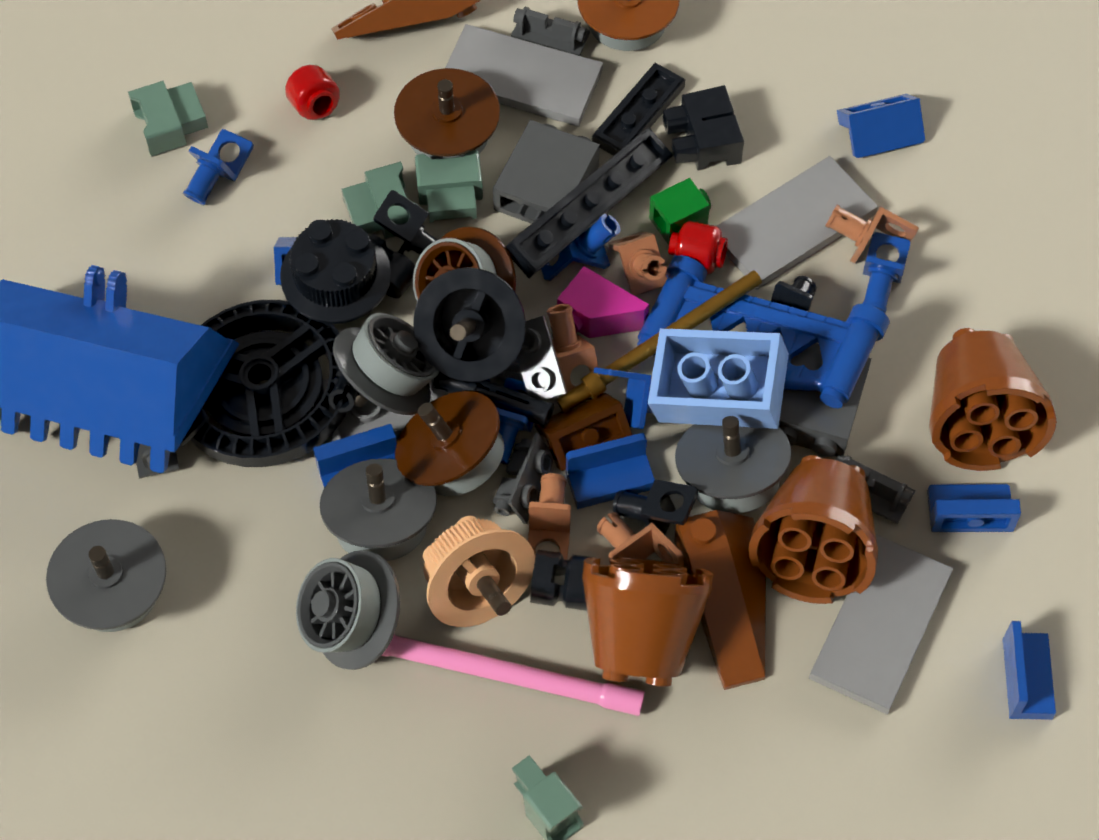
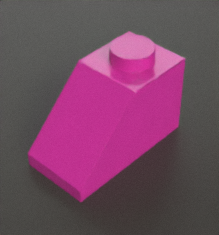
[557,266,649,338]

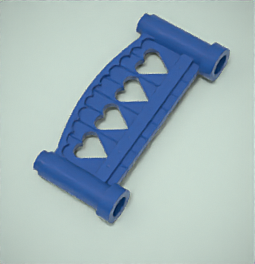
[637,255,890,409]

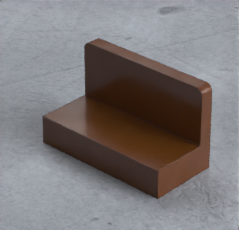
[534,393,632,471]

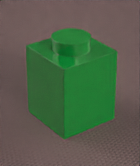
[649,178,711,245]

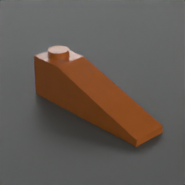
[331,0,481,40]
[674,510,766,690]

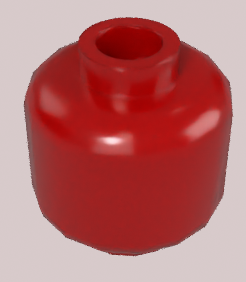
[285,64,340,120]
[668,221,728,275]

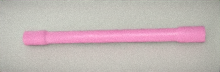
[381,634,645,716]

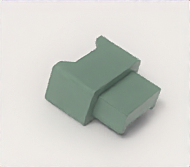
[128,80,208,157]
[415,150,483,223]
[342,161,418,239]
[512,755,584,840]

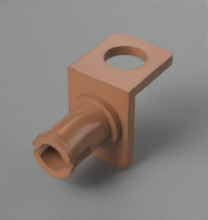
[825,204,919,264]
[608,231,667,295]
[547,304,599,392]
[528,473,571,560]
[597,512,684,567]

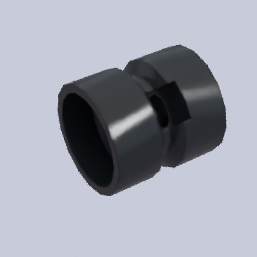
[530,550,596,611]

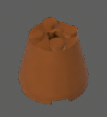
[929,328,1057,471]
[749,455,878,604]
[582,557,713,686]

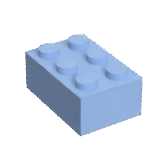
[648,328,789,429]

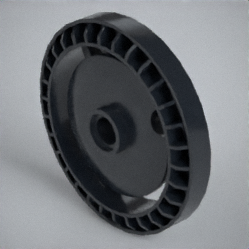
[191,300,346,467]

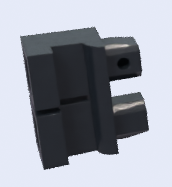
[663,85,744,171]

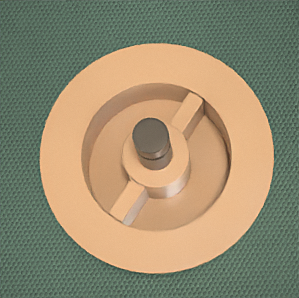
[422,515,535,627]

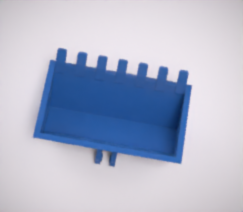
[0,265,239,473]

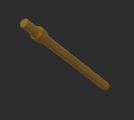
[556,270,762,413]

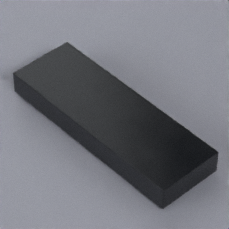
[592,62,686,156]

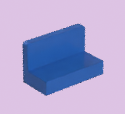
[837,94,925,158]
[313,424,397,488]
[566,433,655,509]
[927,484,1021,532]
[1003,621,1056,720]

